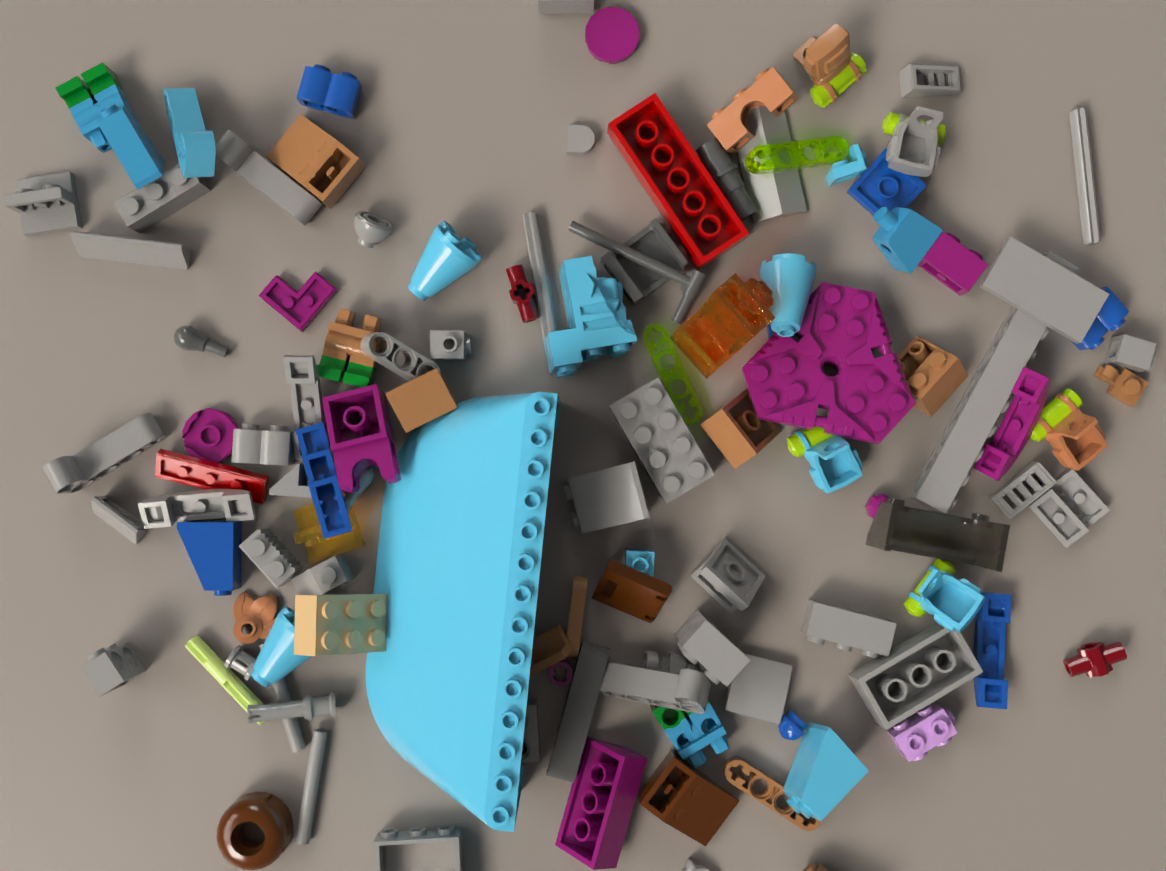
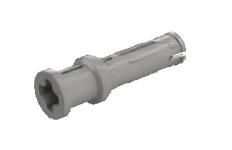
[247,691,337,724]

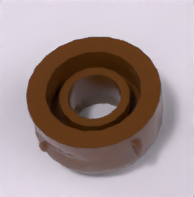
[216,792,294,870]

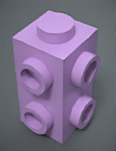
[887,703,958,762]

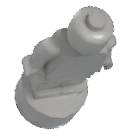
[642,650,697,675]

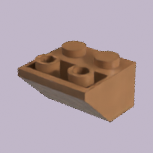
[898,335,968,417]

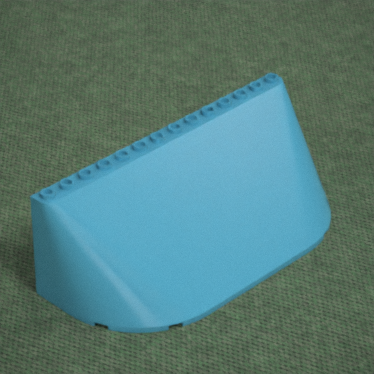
[366,392,561,832]

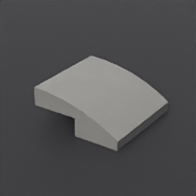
[1028,468,1110,548]
[724,654,793,724]

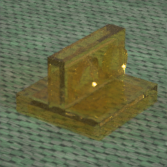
[293,493,365,564]

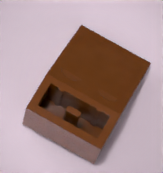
[638,749,739,847]

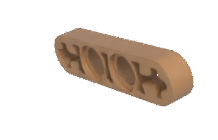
[723,757,821,831]

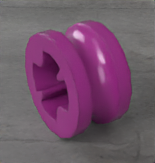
[548,660,573,687]

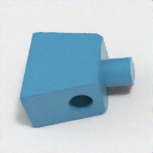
[873,207,943,274]

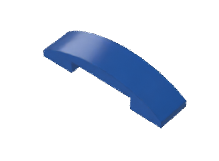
[973,592,1011,709]

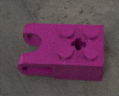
[322,384,401,495]

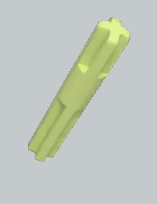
[185,636,265,725]

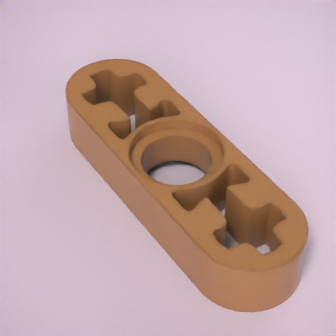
[566,576,588,659]

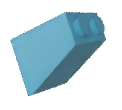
[783,722,869,821]

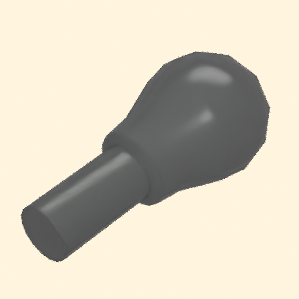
[174,326,229,357]

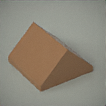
[385,368,457,433]

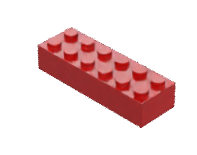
[607,93,749,270]

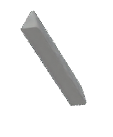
[70,231,191,270]

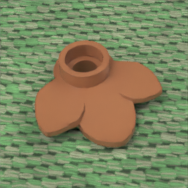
[232,592,278,644]

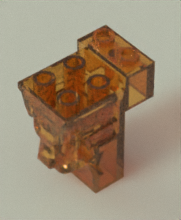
[670,273,775,379]

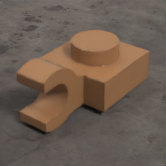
[1094,365,1148,407]

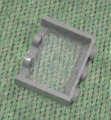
[373,825,463,871]

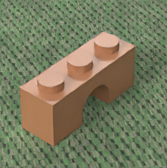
[707,67,799,155]

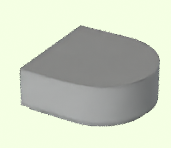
[567,124,595,155]

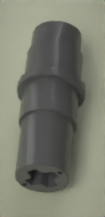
[696,138,757,221]

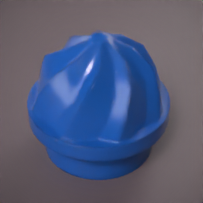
[778,710,808,740]

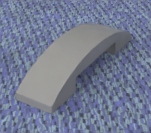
[283,355,324,460]
[138,489,256,529]

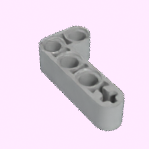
[215,129,322,226]
[42,413,165,494]
[599,662,711,714]

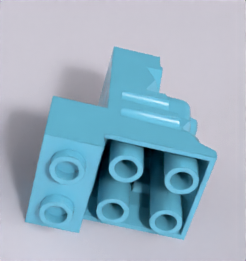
[544,256,637,378]

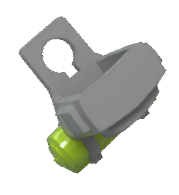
[882,106,946,177]

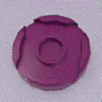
[585,7,640,64]
[182,409,239,463]

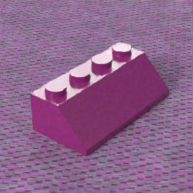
[555,737,647,870]

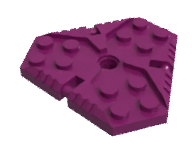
[741,282,915,445]

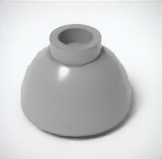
[354,211,392,248]

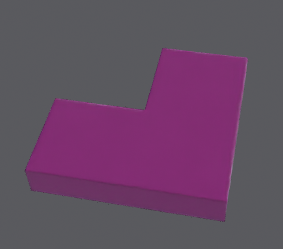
[259,271,338,332]

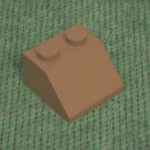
[700,388,782,469]

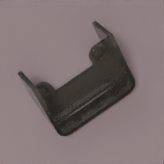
[866,497,1010,572]

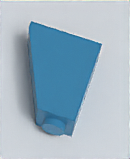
[97,103,166,190]

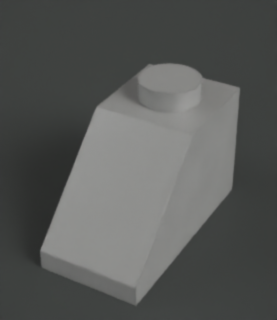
[291,553,354,595]

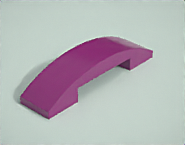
[974,367,1051,481]

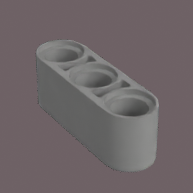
[360,332,441,381]

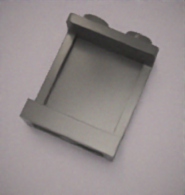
[601,218,689,306]

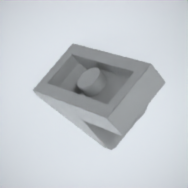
[269,463,312,498]

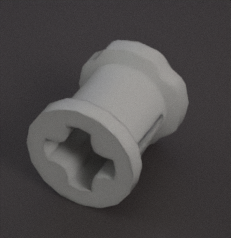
[224,645,256,681]

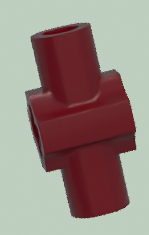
[506,264,539,323]
[1063,642,1127,677]

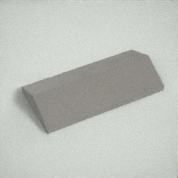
[736,106,807,224]

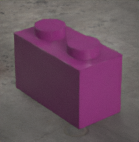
[918,232,989,296]

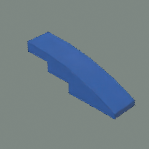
[295,422,353,539]

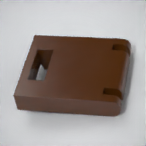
[591,559,672,623]

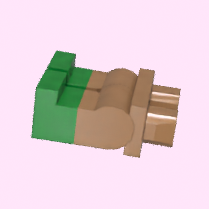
[317,308,382,387]

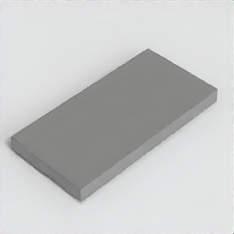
[979,237,1109,344]

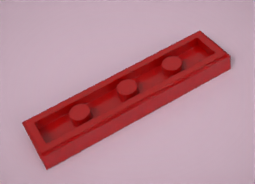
[155,449,269,504]

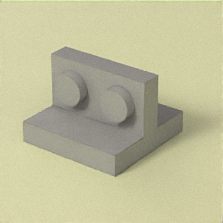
[4,172,82,237]
[690,538,765,614]

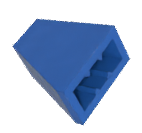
[177,521,242,596]

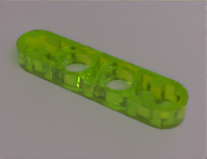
[745,136,849,175]
[642,324,703,425]

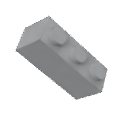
[113,163,211,234]
[801,599,897,659]

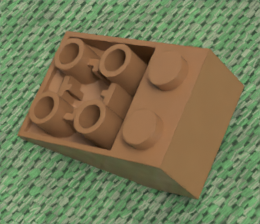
[266,114,365,209]

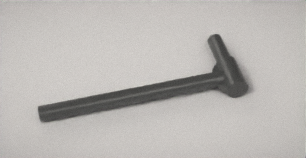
[568,221,707,324]

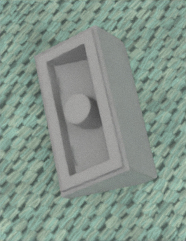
[91,496,149,544]

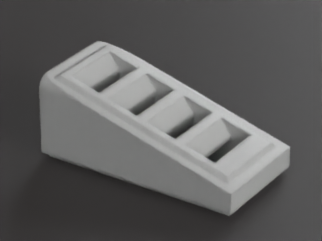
[899,64,961,98]
[990,462,1057,519]

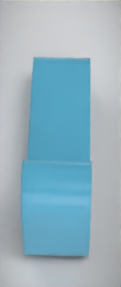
[164,88,216,178]

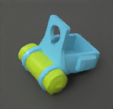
[786,416,863,494]
[903,558,986,633]

